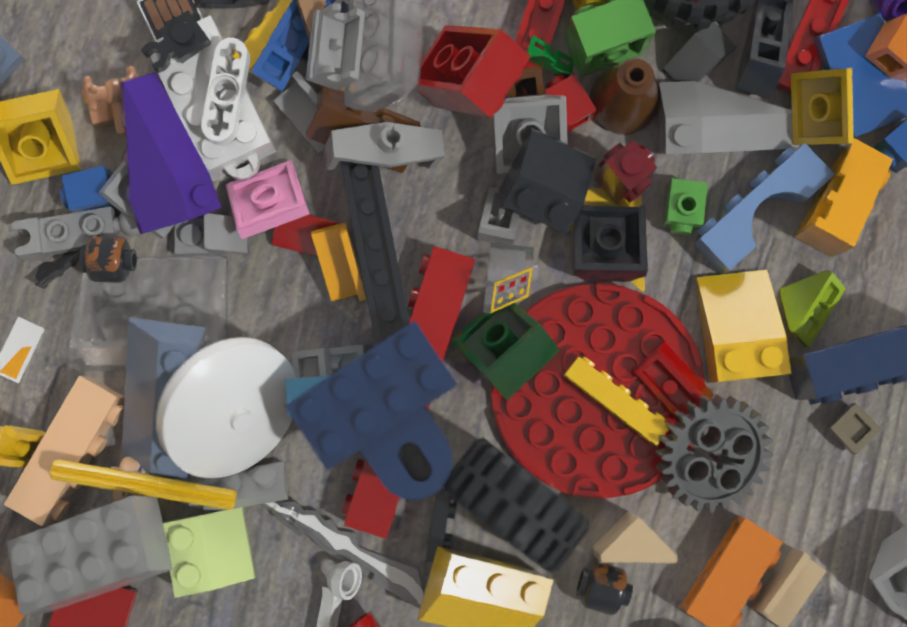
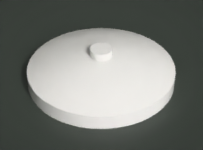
[156,338,296,478]

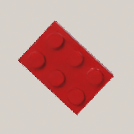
[408,25,531,118]

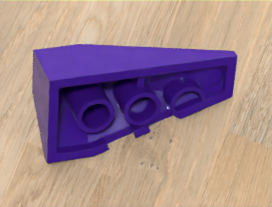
[120,72,221,234]

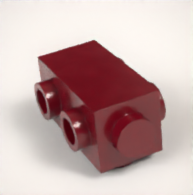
[595,139,657,206]

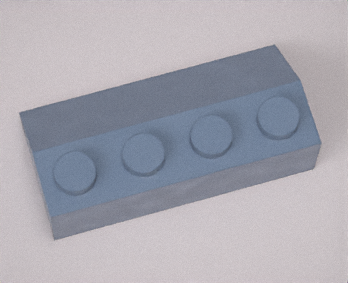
[122,317,206,479]

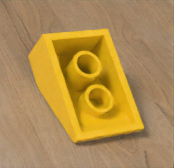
[695,270,791,383]

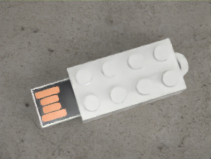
[137,0,277,181]

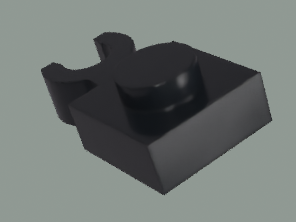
[141,10,211,73]

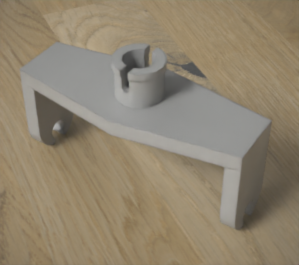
[324,122,445,170]

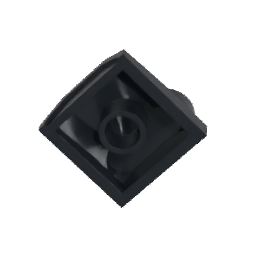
[572,205,648,282]

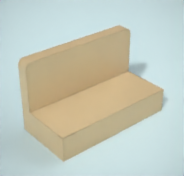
[751,548,827,627]

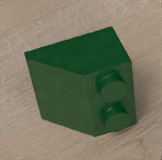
[451,293,560,400]

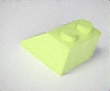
[163,507,256,598]

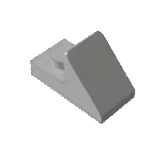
[174,213,248,256]

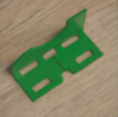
[527,35,574,79]

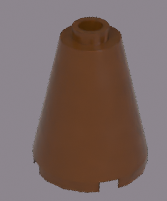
[589,59,659,135]

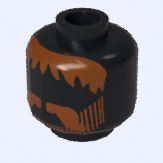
[79,236,137,283]
[576,561,633,615]

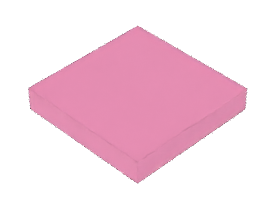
[226,160,310,239]

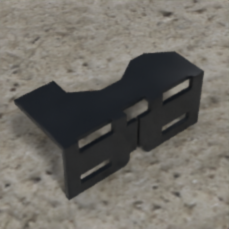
[35,251,80,289]

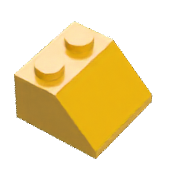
[0,89,81,185]

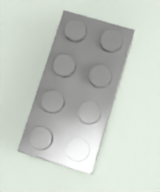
[7,496,173,615]

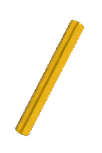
[50,460,237,510]

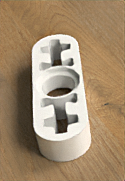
[201,38,250,145]

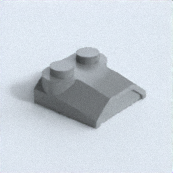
[493,94,568,174]

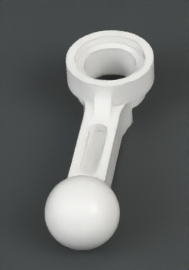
[316,561,362,627]

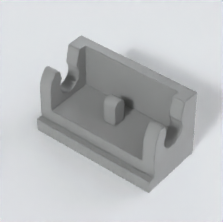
[306,3,365,90]

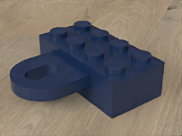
[284,321,457,500]

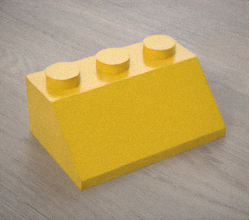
[417,546,554,627]

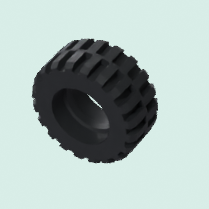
[443,437,590,573]

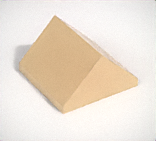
[592,511,677,563]

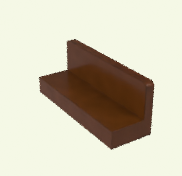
[306,86,420,173]

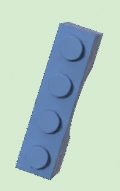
[693,143,835,274]

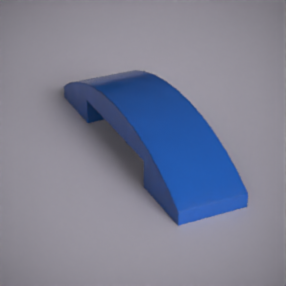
[250,0,336,92]

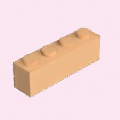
[4,376,125,526]

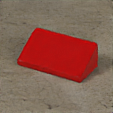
[272,215,349,257]
[633,342,713,418]

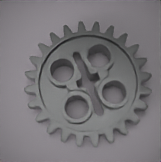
[656,394,773,513]

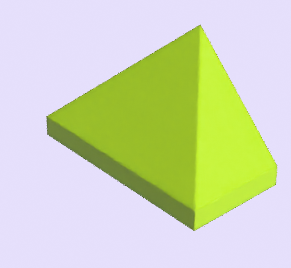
[779,270,846,348]

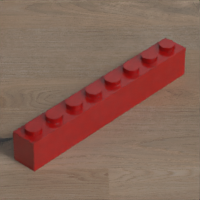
[341,246,475,539]

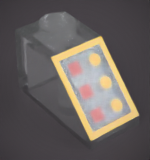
[483,242,540,313]

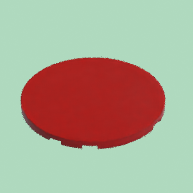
[491,283,705,499]

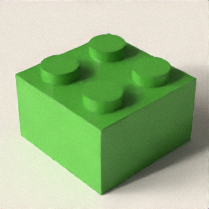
[565,0,656,78]

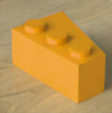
[794,138,893,257]

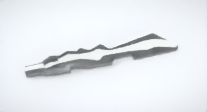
[259,501,424,609]

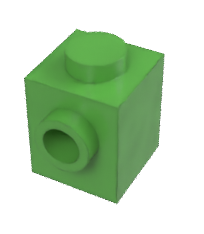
[661,178,708,235]

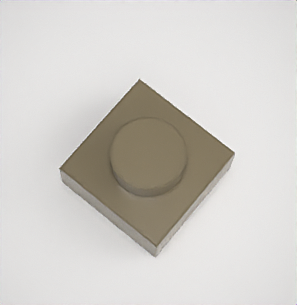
[826,403,882,455]

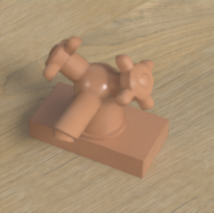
[82,66,141,136]

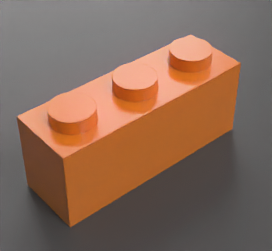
[680,515,783,627]

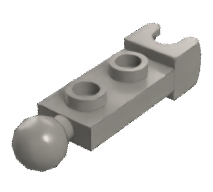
[11,206,140,261]

